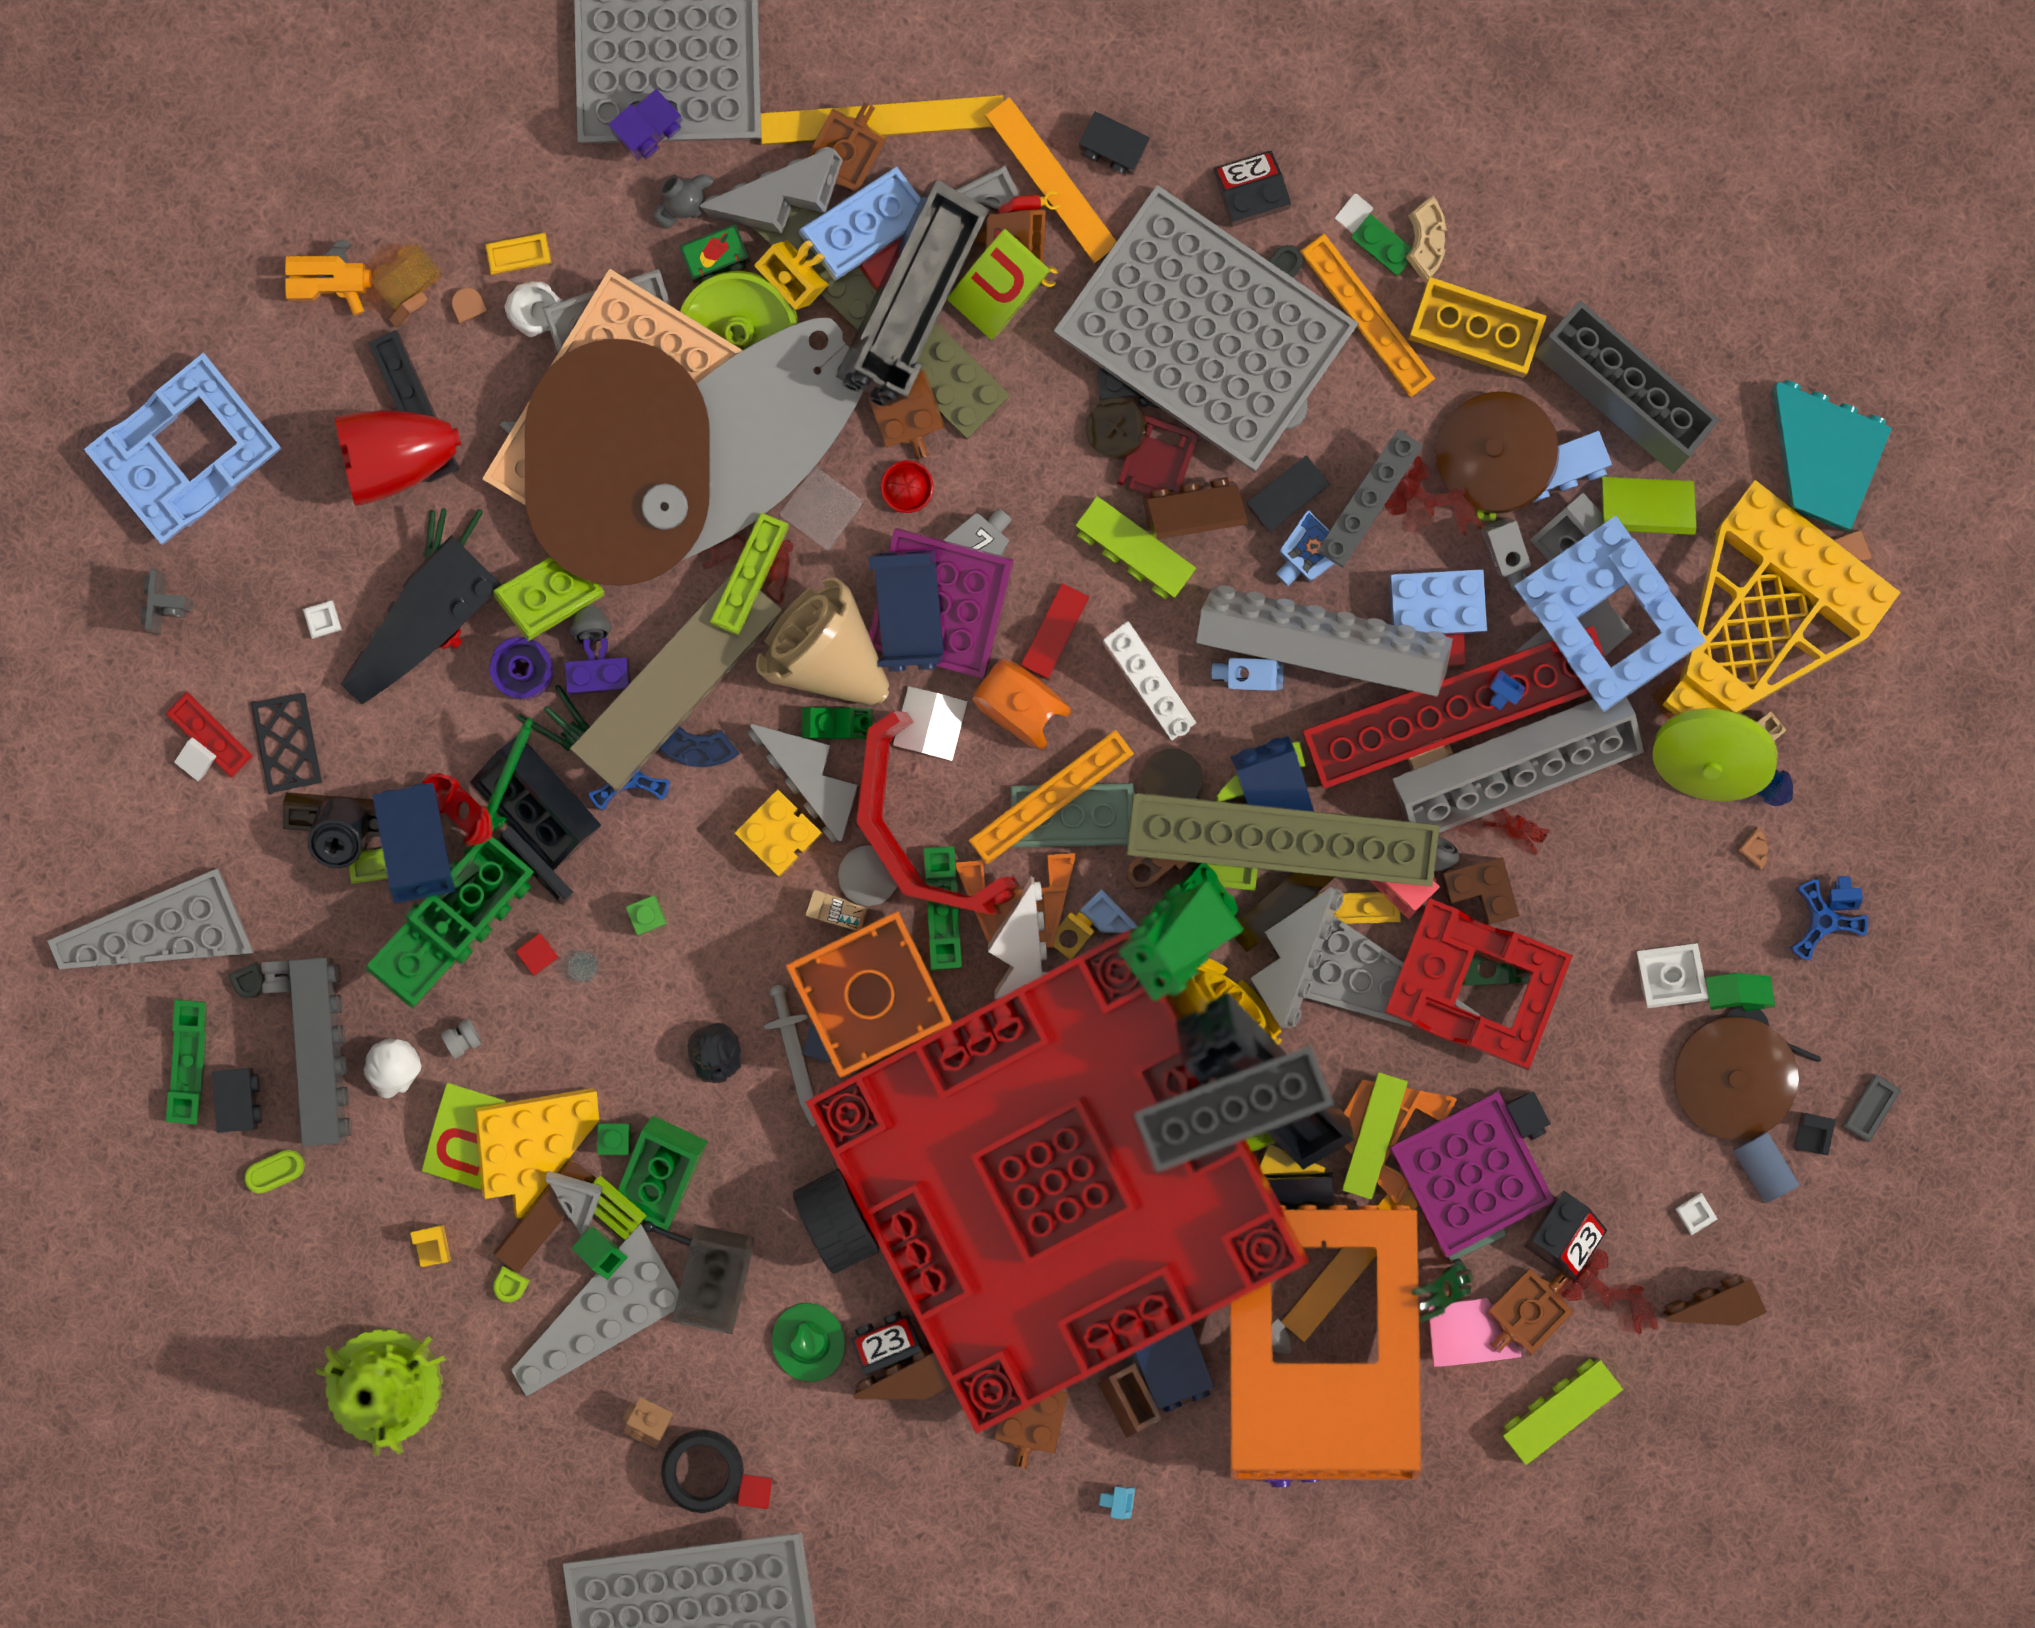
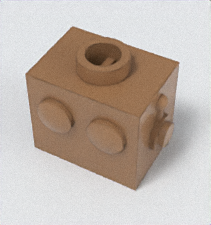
[622,1397,673,1449]

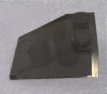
[672,1224,754,1335]

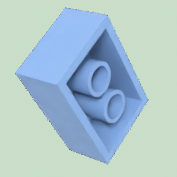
[1389,570,1487,635]

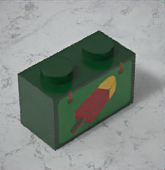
[679,223,751,284]

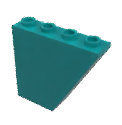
[1772,380,1892,532]

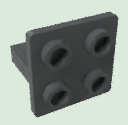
[141,569,194,635]

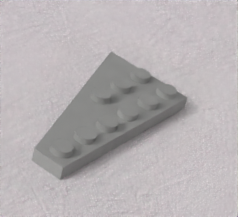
[47,868,255,969]
[1306,915,1480,1029]
[511,1224,687,1397]

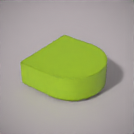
[493,1266,530,1302]

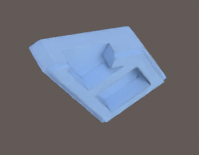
[1080,889,1138,933]

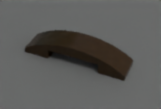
[1234,872,1335,952]

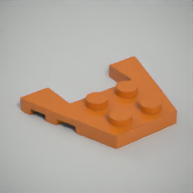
[956,853,1075,948]
[1343,1080,1457,1204]

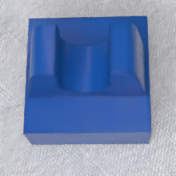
[1490,670,1525,710]
[1827,876,1863,911]

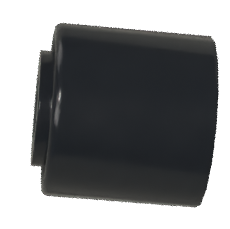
[308,797,369,869]

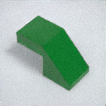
[1706,973,1775,1012]

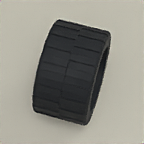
[792,1169,879,1274]

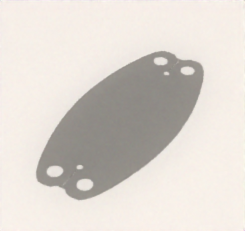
[681,318,864,561]

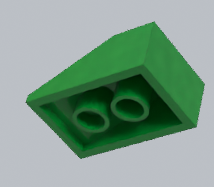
[618,1116,708,1231]

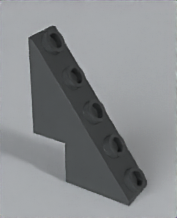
[1317,429,1423,568]

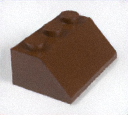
[1143,477,1248,540]

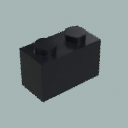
[1078,111,1150,176]
[212,1068,262,1133]

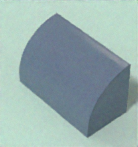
[1732,1132,1800,1203]

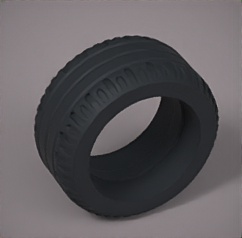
[661,1430,744,1513]

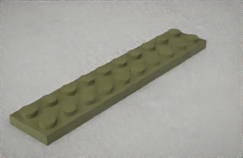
[752,206,1010,439]
[1126,792,1440,887]

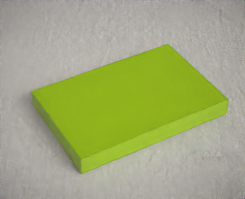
[1601,477,1696,535]
[493,557,605,641]

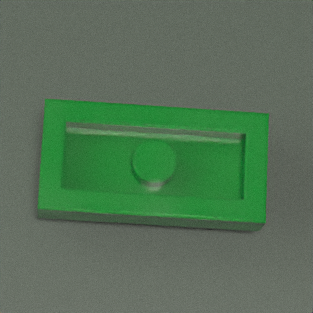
[1350,214,1412,277]

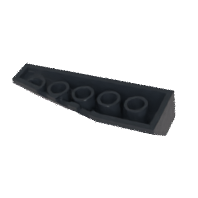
[341,535,501,705]

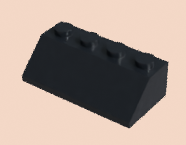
[470,737,602,871]

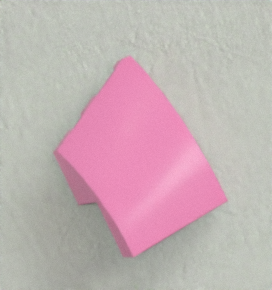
[1428,1298,1522,1367]

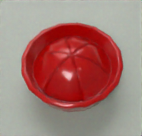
[880,460,934,513]

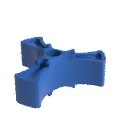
[589,770,671,810]
[1790,880,1868,961]

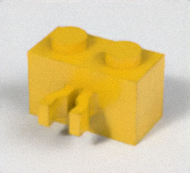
[754,240,829,310]

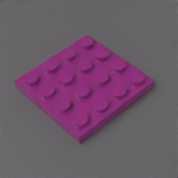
[869,528,1014,679]
[1389,1091,1555,1258]

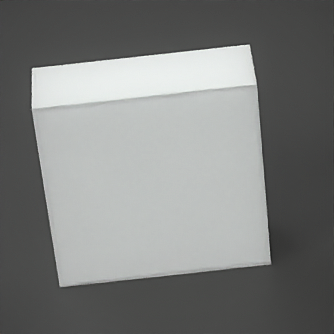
[303,600,342,639]
[174,737,217,781]
[1675,1193,1718,1235]

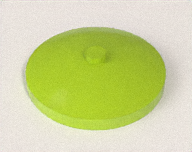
[680,271,799,350]
[1653,709,1778,801]

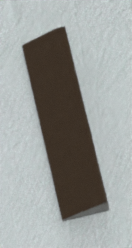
[283,792,380,837]

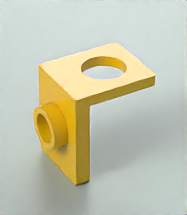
[1054,912,1095,960]

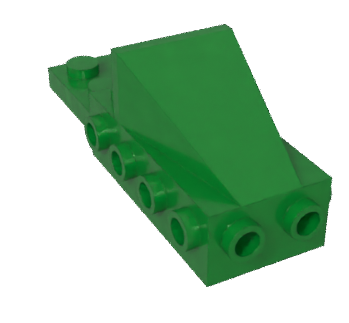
[365,837,534,1010]
[1118,863,1244,1001]

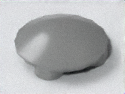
[838,845,897,906]

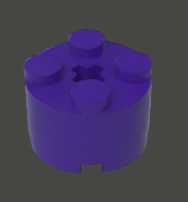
[490,637,554,700]

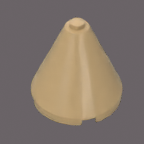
[756,578,889,706]

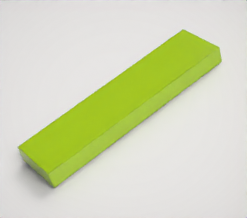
[710,512,789,636]
[1342,1072,1408,1200]

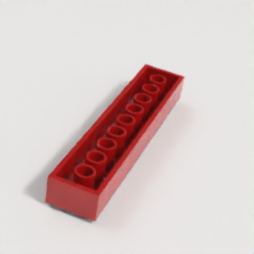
[1301,626,1607,789]

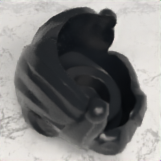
[687,1023,741,1083]

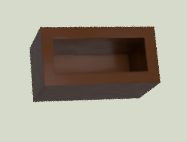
[1098,1364,1163,1438]

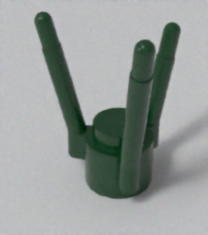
[423,508,483,561]
[517,685,590,752]

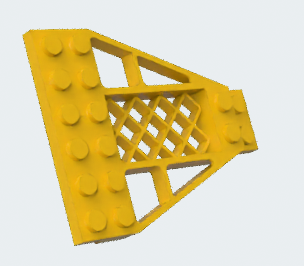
[1662,480,1901,715]

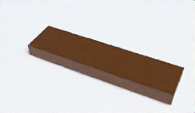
[493,1158,596,1273]

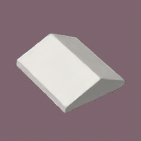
[893,686,967,761]
[1637,943,1709,1008]

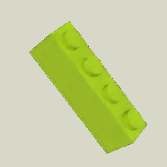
[1075,496,1196,600]
[1501,1358,1624,1465]

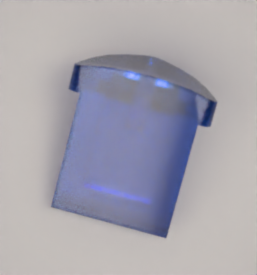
[1755,770,1793,806]

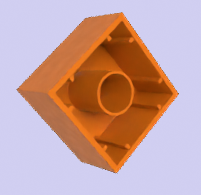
[786,911,953,1078]

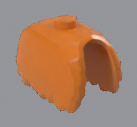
[972,658,1072,750]

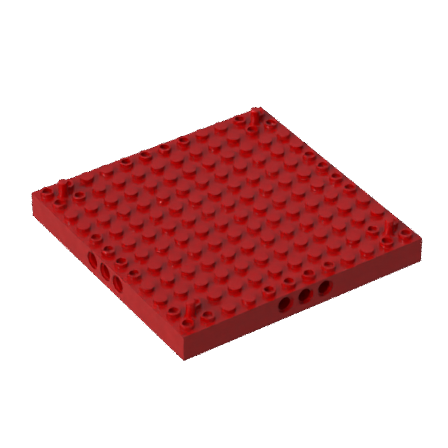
[806,928,1309,1434]

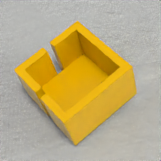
[735,790,823,877]

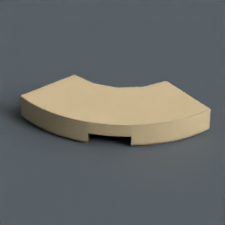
[1406,196,1447,281]

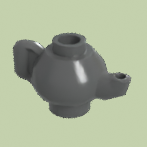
[652,174,714,229]

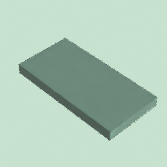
[1011,783,1134,848]

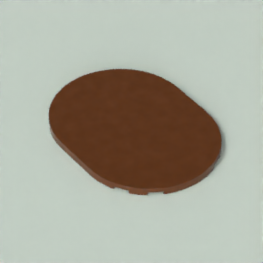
[525,339,710,586]

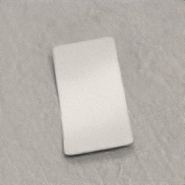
[1335,193,1373,234]

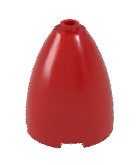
[334,410,461,506]

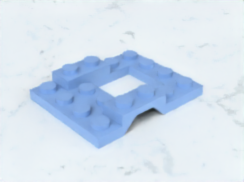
[84,353,282,545]
[1514,516,1706,713]

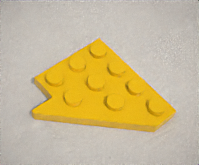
[474,1088,599,1218]

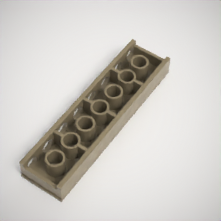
[570,574,782,794]

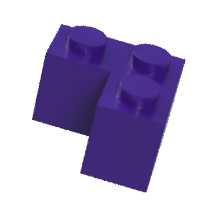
[608,89,683,162]

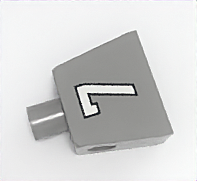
[944,508,1012,556]
[1479,517,1531,591]

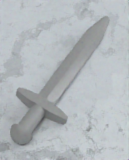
[764,984,816,1126]

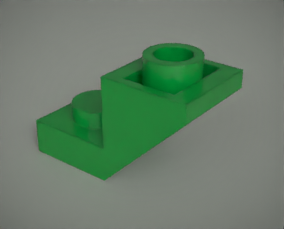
[802,707,872,739]

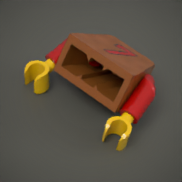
[975,191,1061,287]

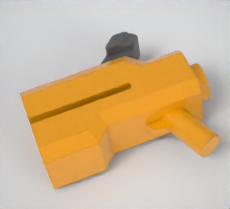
[285,240,372,316]

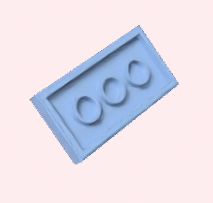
[799,167,921,281]

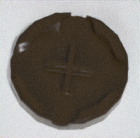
[1086,397,1147,459]
[1141,749,1202,799]

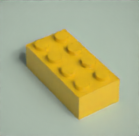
[1408,277,1547,378]

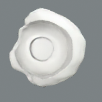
[504,281,563,337]
[363,1039,422,1099]

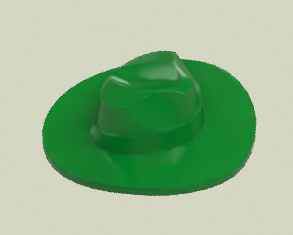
[772,1303,845,1382]

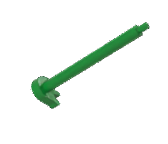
[485,718,533,832]

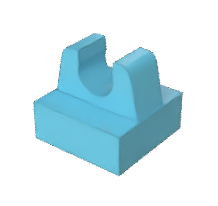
[1099,1485,1136,1519]

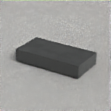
[1842,1074,1901,1142]

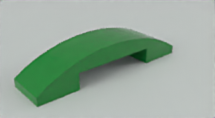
[924,846,962,970]
[166,999,207,1125]

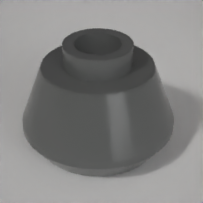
[570,605,612,643]
[1434,836,1460,874]

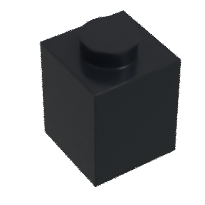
[1506,1091,1551,1141]

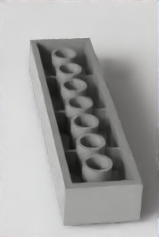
[1196,585,1453,696]
[1393,697,1644,833]

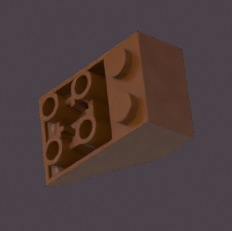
[1660,1273,1767,1326]
[853,1346,951,1400]

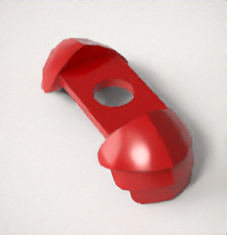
[422,773,493,846]

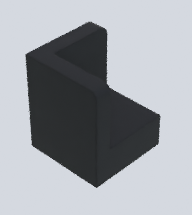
[1794,1112,1836,1156]

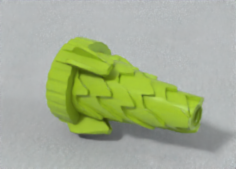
[315,1328,446,1457]

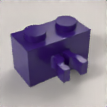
[565,638,631,695]

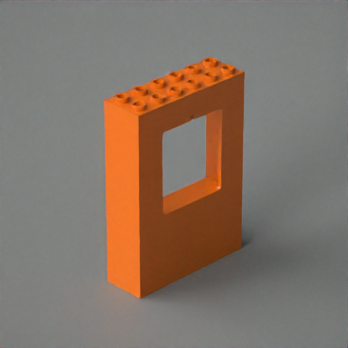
[1230,1205,1421,1480]

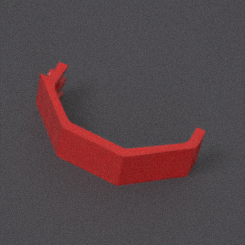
[857,711,1020,914]

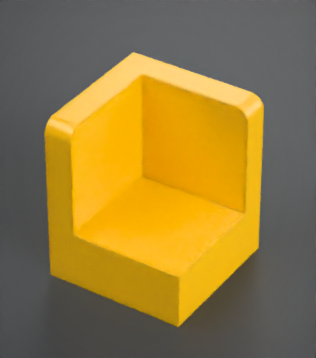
[410,1225,451,1267]

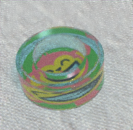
[567,951,599,982]

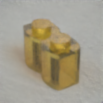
[370,243,443,312]

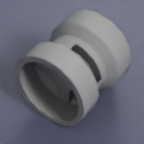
[261,961,291,993]
[441,1018,482,1059]

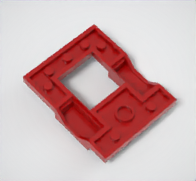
[1384,898,1573,1070]

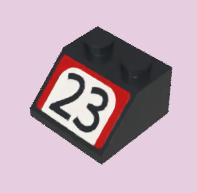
[1213,150,1291,227]
[1524,1191,1608,1281]
[851,1311,922,1375]

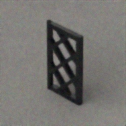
[251,693,322,795]

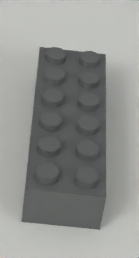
[1534,300,1720,474]
[289,958,352,1146]
[1132,1046,1334,1174]

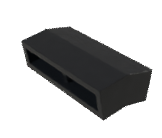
[1247,455,1330,532]
[1264,1172,1335,1210]

